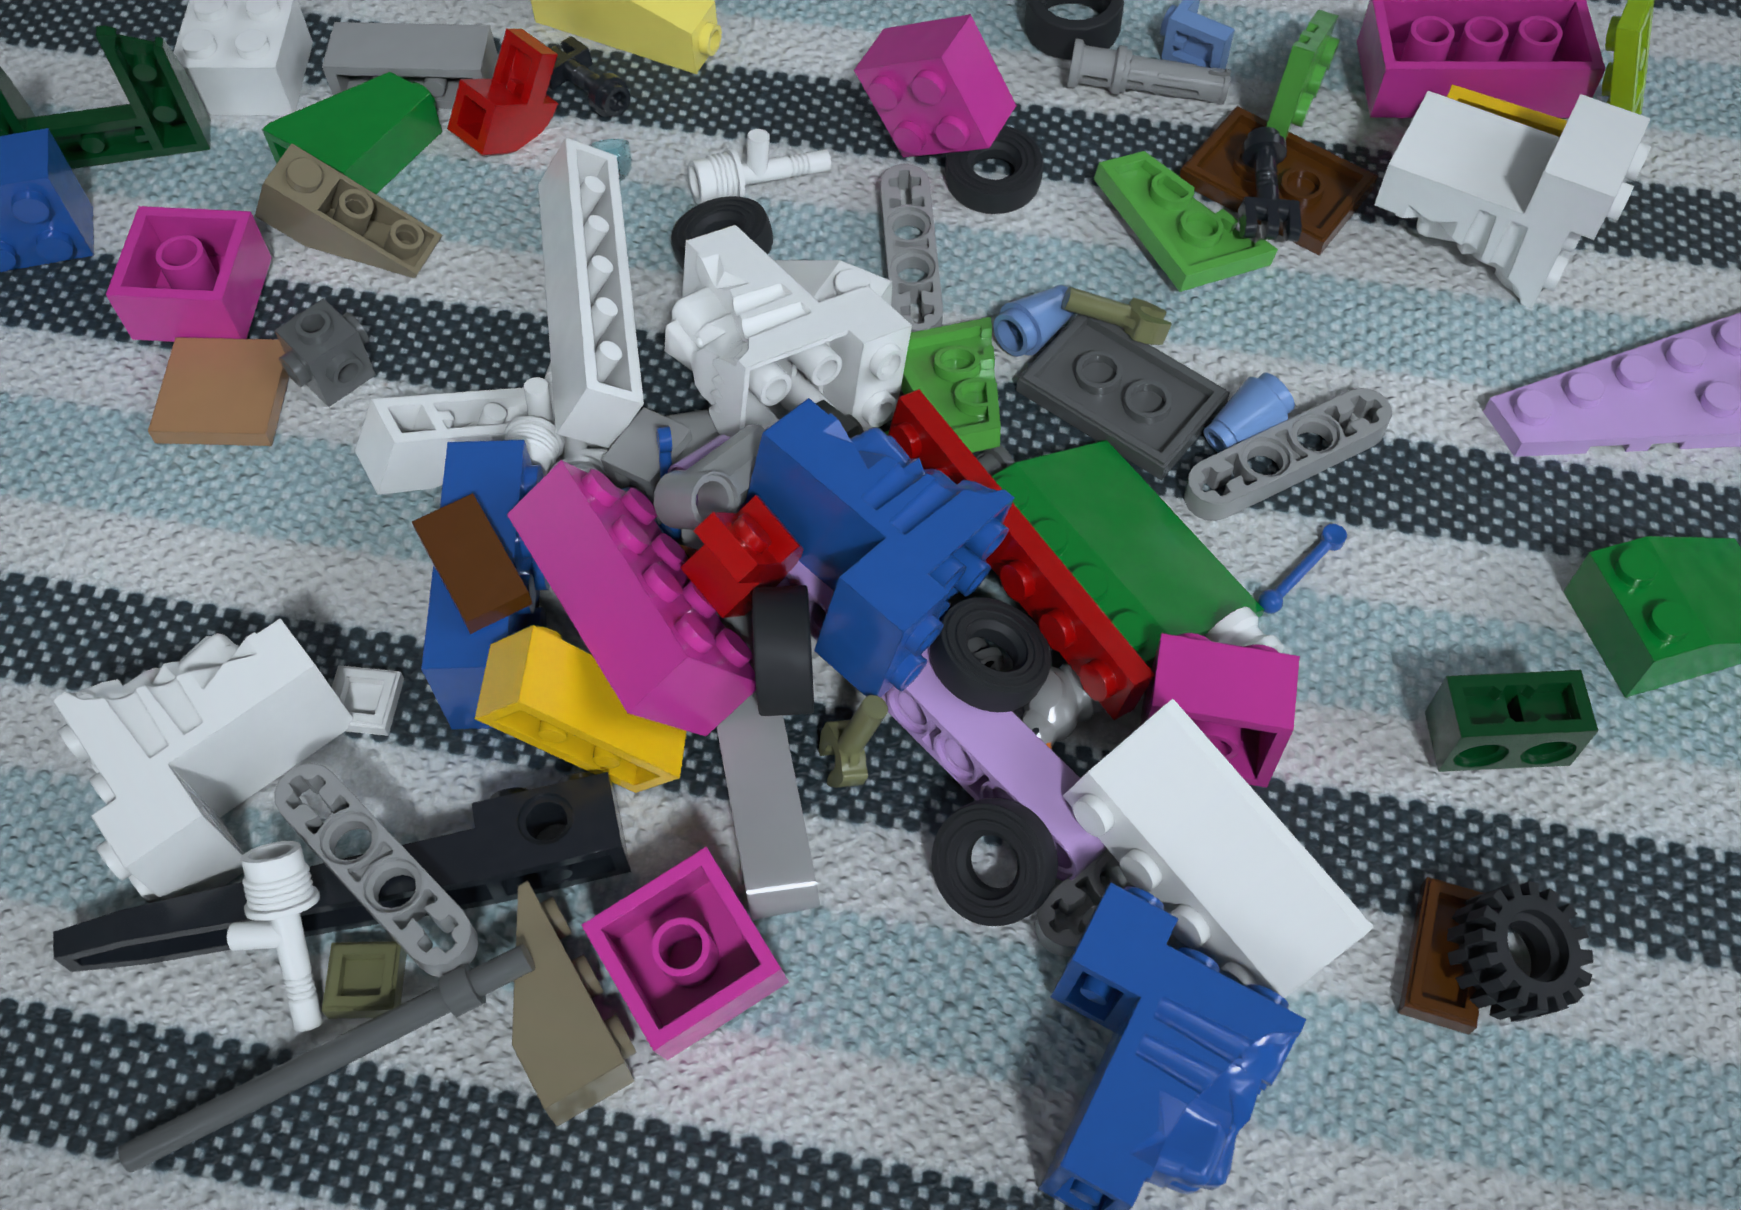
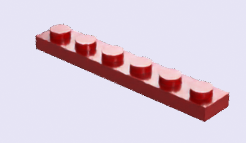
[888,389,1155,720]

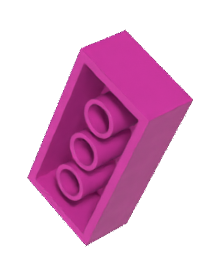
[1357,0,1606,118]
[507,460,756,737]

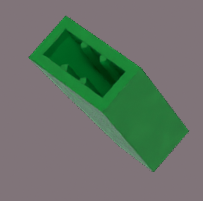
[262,72,443,194]

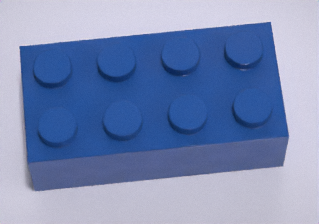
[0,128,94,272]
[421,440,550,730]

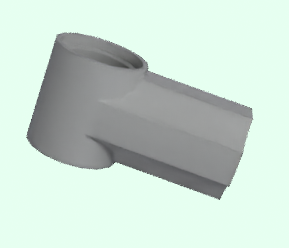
[654,425,765,530]

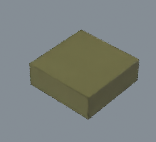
[322,941,407,1019]

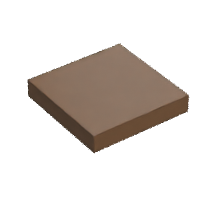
[148,337,289,446]

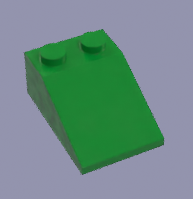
[1563,536,1741,698]

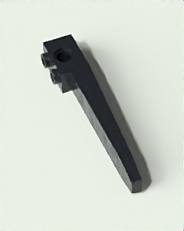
[53,772,631,972]

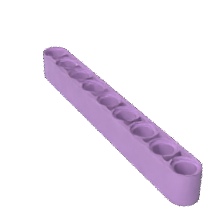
[668,434,1107,881]

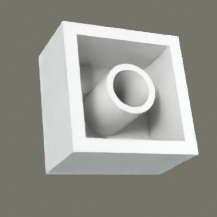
[173,0,313,116]

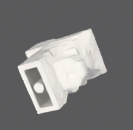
[1374,91,1651,309]
[664,225,912,437]
[52,618,353,903]

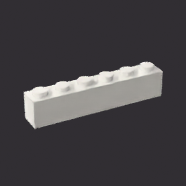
[538,137,644,448]

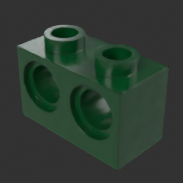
[1425,670,1598,772]

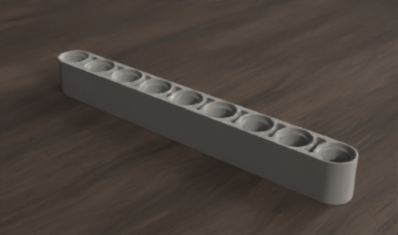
[665,409,820,920]

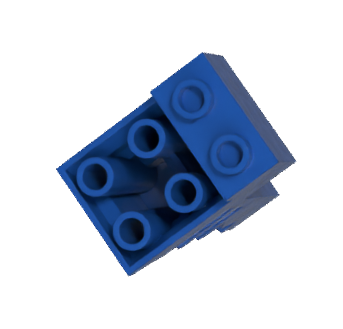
[745,398,1014,697]
[1039,882,1306,1210]

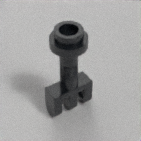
[548,36,631,117]
[1238,127,1302,242]

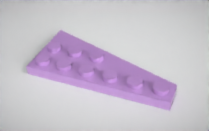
[1483,312,1741,457]

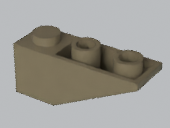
[255,143,442,279]
[512,881,637,1127]

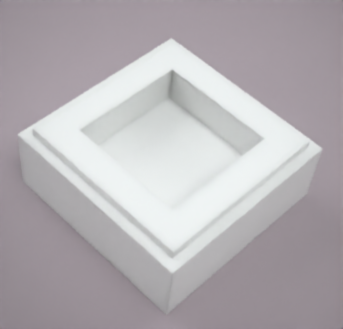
[332,665,404,736]

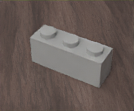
[322,22,498,109]

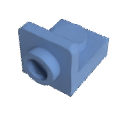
[1160,0,1235,69]

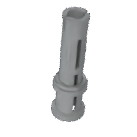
[1067,38,1231,105]

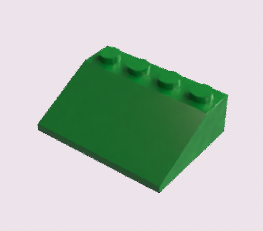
[991,440,1264,693]

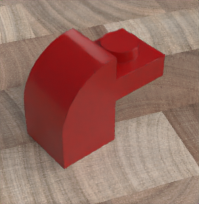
[447,28,558,155]
[680,495,804,618]

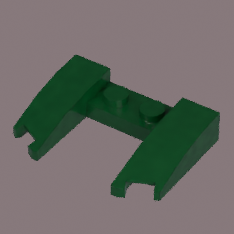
[0,26,211,169]

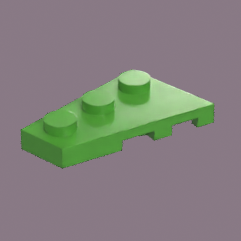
[1266,9,1340,140]
[1094,151,1278,292]

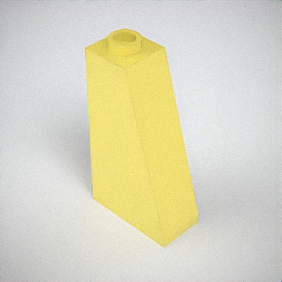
[531,0,722,74]

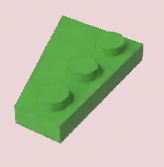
[901,317,1001,453]

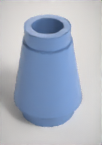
[993,285,1075,357]
[1204,372,1295,453]

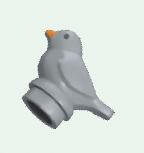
[1020,663,1105,750]

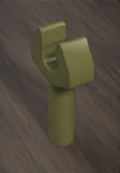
[1062,287,1172,345]
[819,695,888,788]

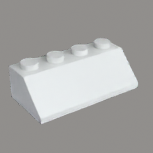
[1063,699,1374,999]

